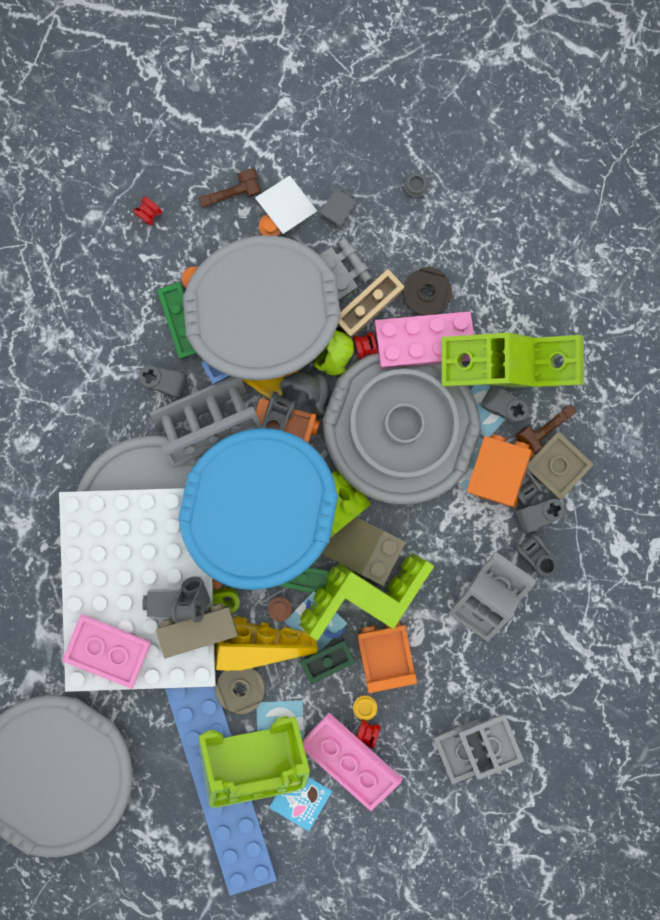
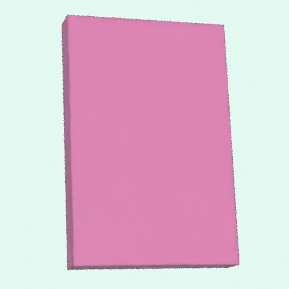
[62,614,152,689]

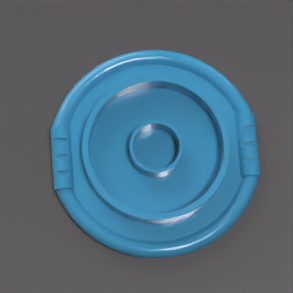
[178,428,338,590]

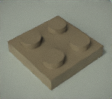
[527,431,594,500]

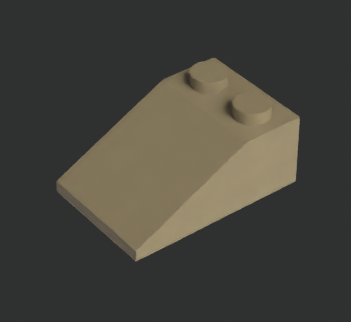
[321,517,406,586]

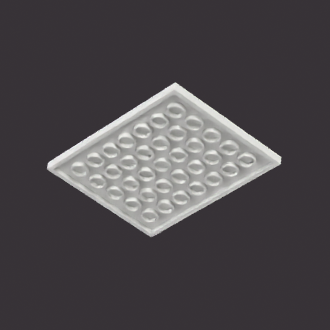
[59,488,216,692]

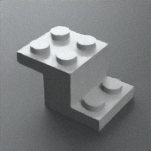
[448,552,537,642]
[433,713,524,784]

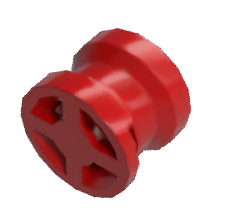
[132,196,163,227]
[353,332,378,359]
[356,719,381,749]

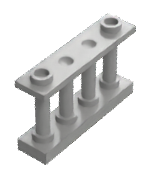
[150,376,262,468]

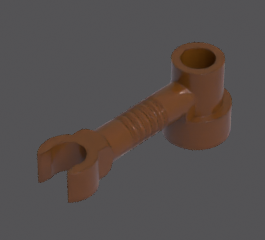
[199,168,261,208]
[515,404,577,453]

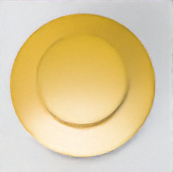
[353,695,377,720]

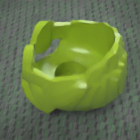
[313,330,354,375]

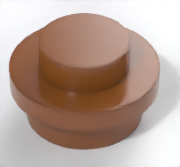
[267,597,292,622]

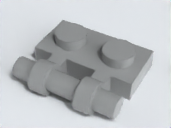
[320,238,372,300]

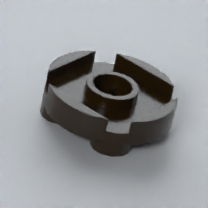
[403,267,452,316]

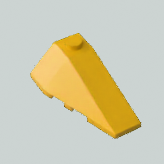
[214,617,318,671]

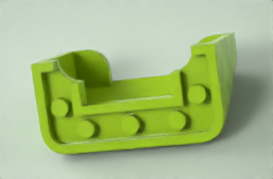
[198,716,310,808]

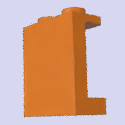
[256,398,320,447]
[466,434,533,509]
[357,621,417,693]

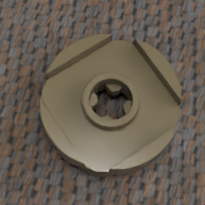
[216,668,265,714]

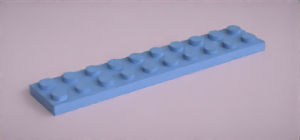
[165,685,277,896]

